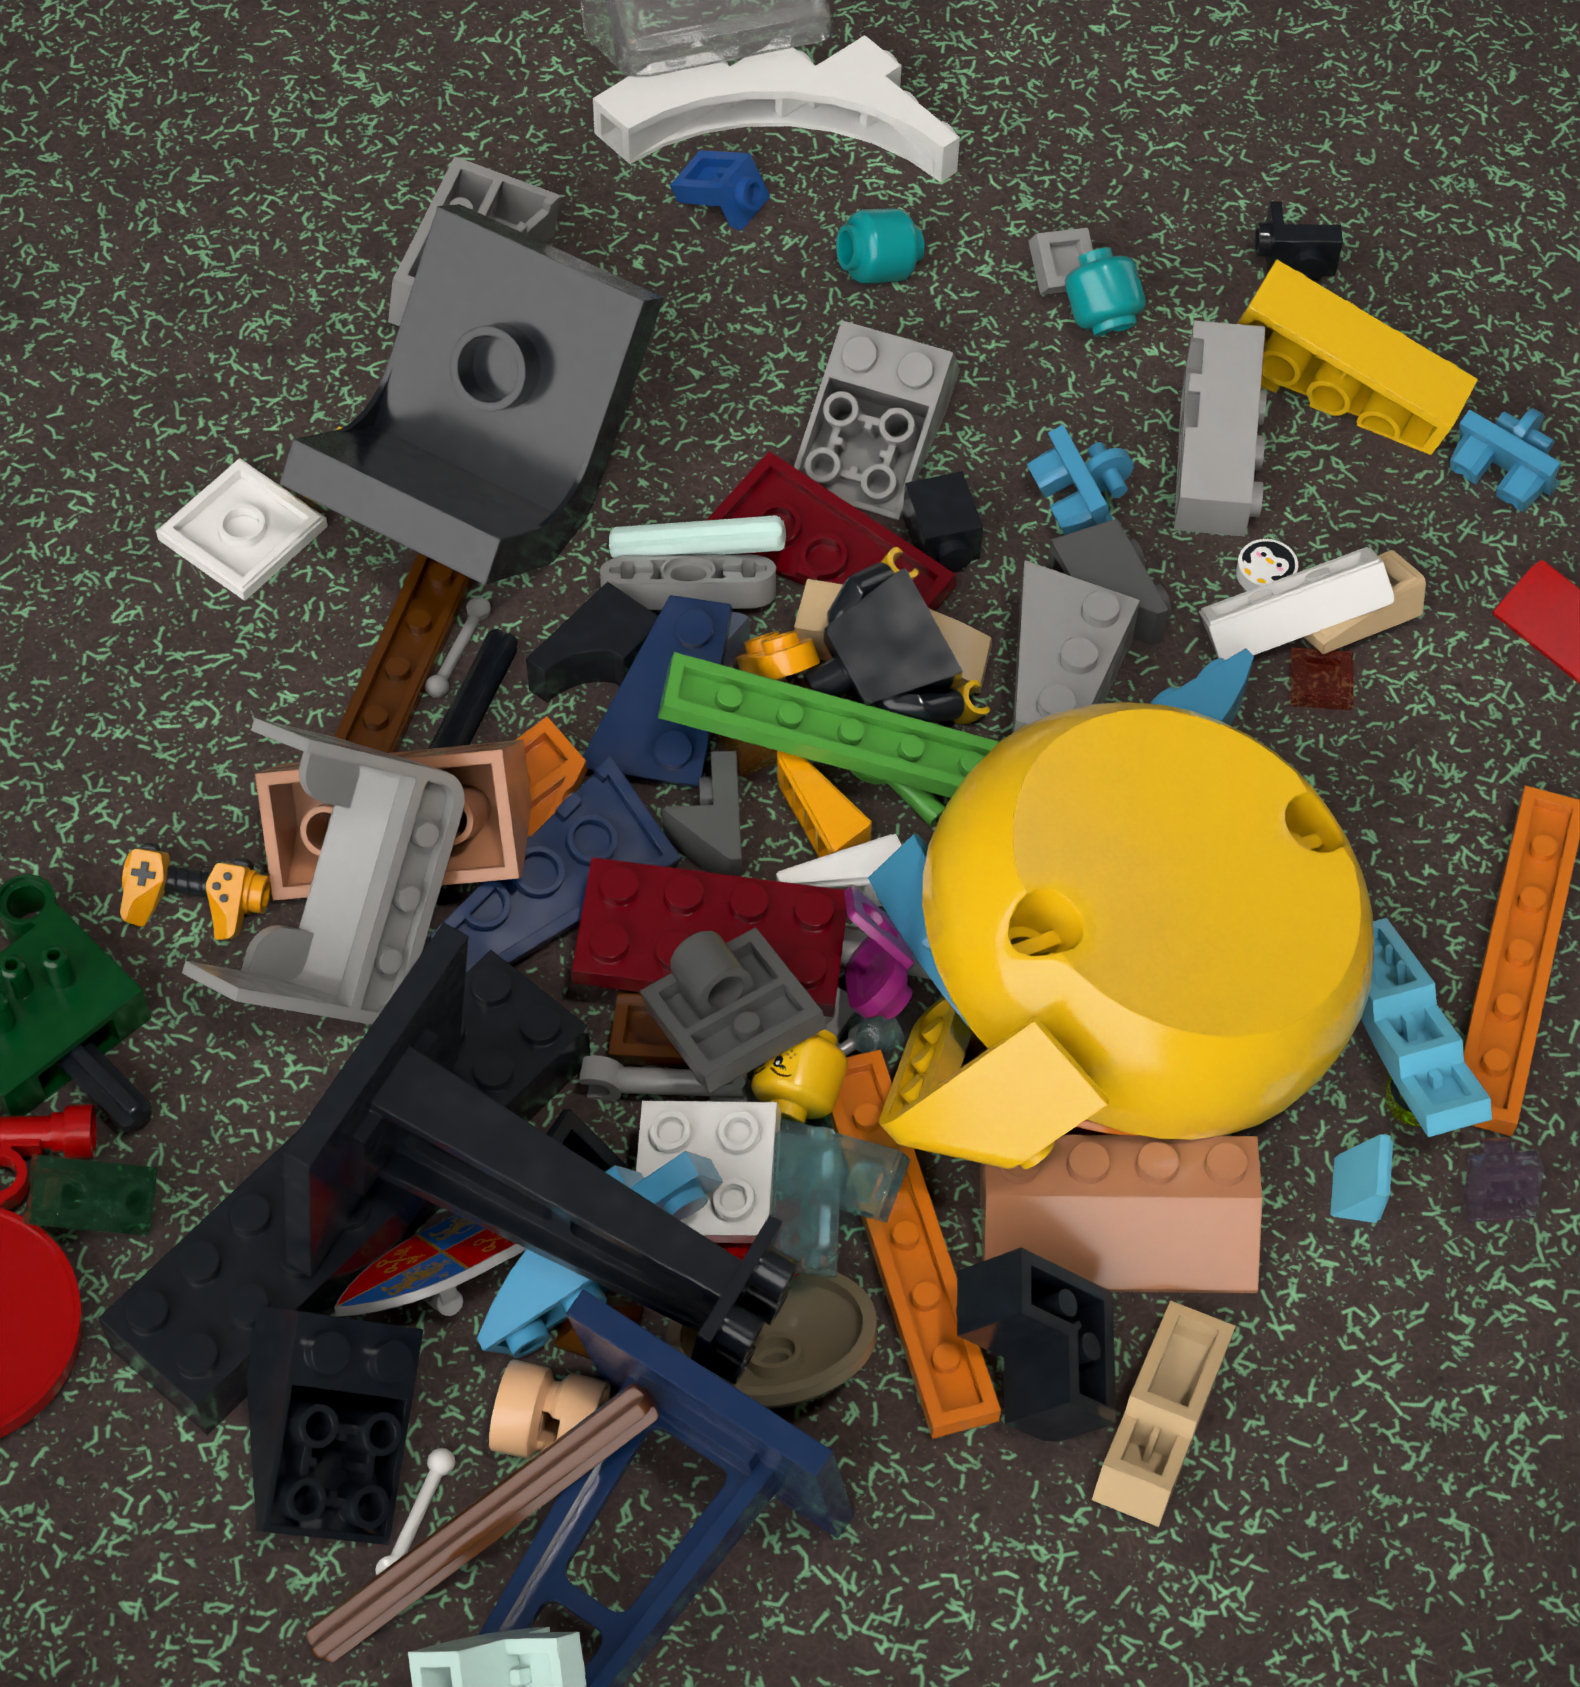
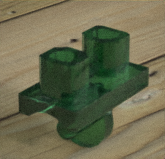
[23,1154,158,1236]

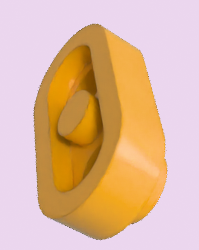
[736,630,820,680]

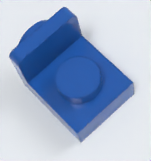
[670,150,770,231]

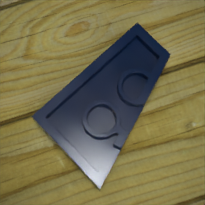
[582,595,733,789]

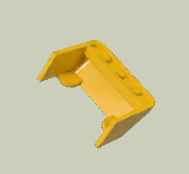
[879,996,1109,1169]

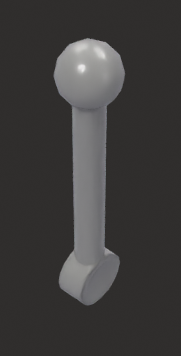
[425,597,491,699]

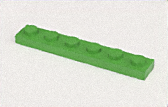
[658,652,999,798]

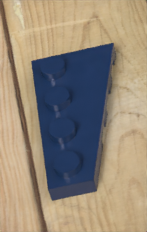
[428,755,681,972]

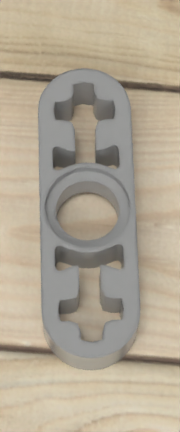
[600,554,776,610]

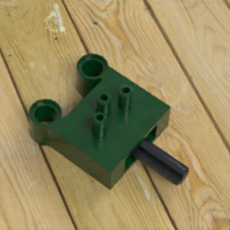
[0,874,153,1132]

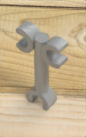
[579,1055,760,1102]

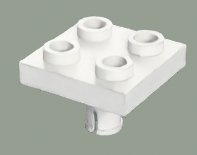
[636,1101,781,1243]

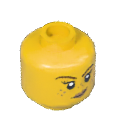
[751,1029,848,1127]

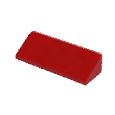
[1492,560,1580,684]

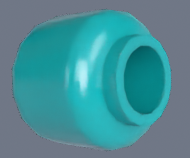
[836,208,924,284]
[1065,247,1146,337]

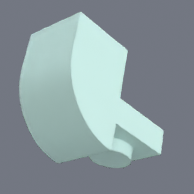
[408,1627,587,1687]

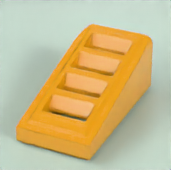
[777,751,872,858]

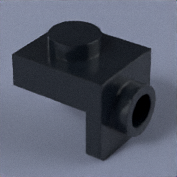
[1255,201,1343,281]

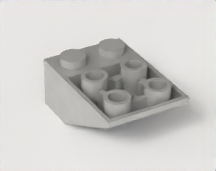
[794,320,960,520]

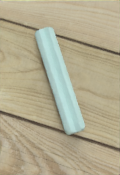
[609,516,786,558]

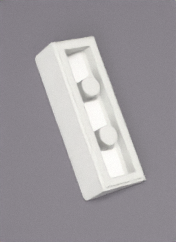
[1199,547,1394,660]

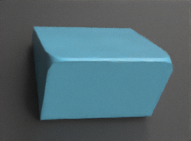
[1330,1134,1393,1223]

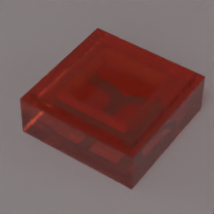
[1290,648,1354,710]

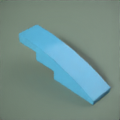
[1361,918,1492,1137]

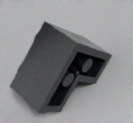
[956,1247,1116,1442]

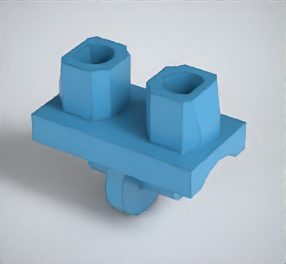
[1450,408,1561,512]
[1027,424,1134,535]

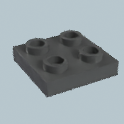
[640,927,826,1093]

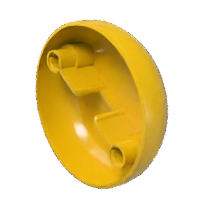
[922,702,1374,1140]

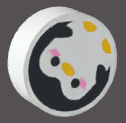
[1236,539,1298,591]

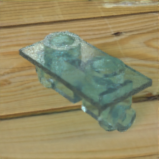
[772,1127,842,1277]

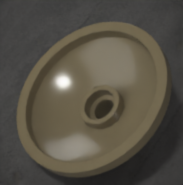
[666,1266,878,1409]

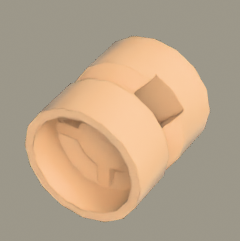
[489,1359,610,1459]

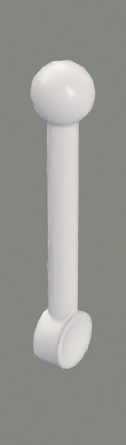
[375,1448,455,1576]

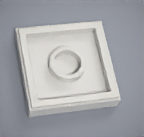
[156,458,328,601]

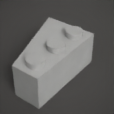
[388,156,561,326]
[1174,320,1267,537]
[1012,560,1140,733]

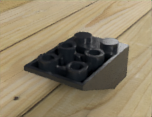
[246,1305,424,1545]

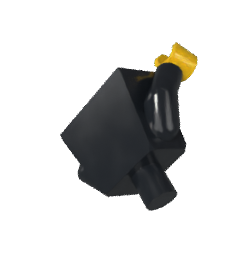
[803,547,990,724]

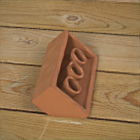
[255,740,532,901]
[979,1135,1262,1293]

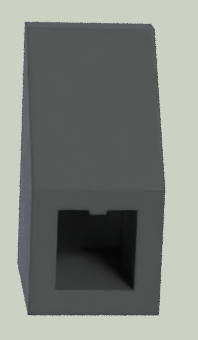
[1047,519,1171,645]

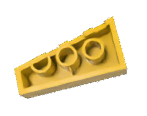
[1237,260,1478,455]

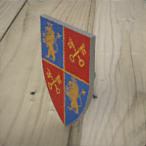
[334,1214,526,1317]

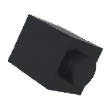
[903,471,983,572]

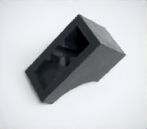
[526,581,658,703]

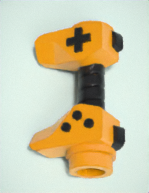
[120,843,271,940]

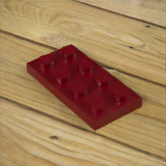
[572,857,847,1017]

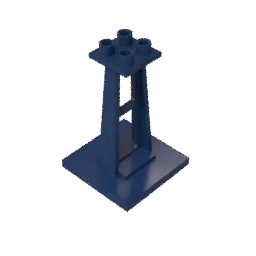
[479,1289,854,1687]

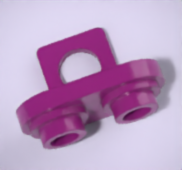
[844,885,915,1020]

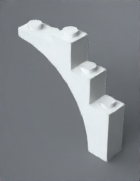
[593,35,960,182]

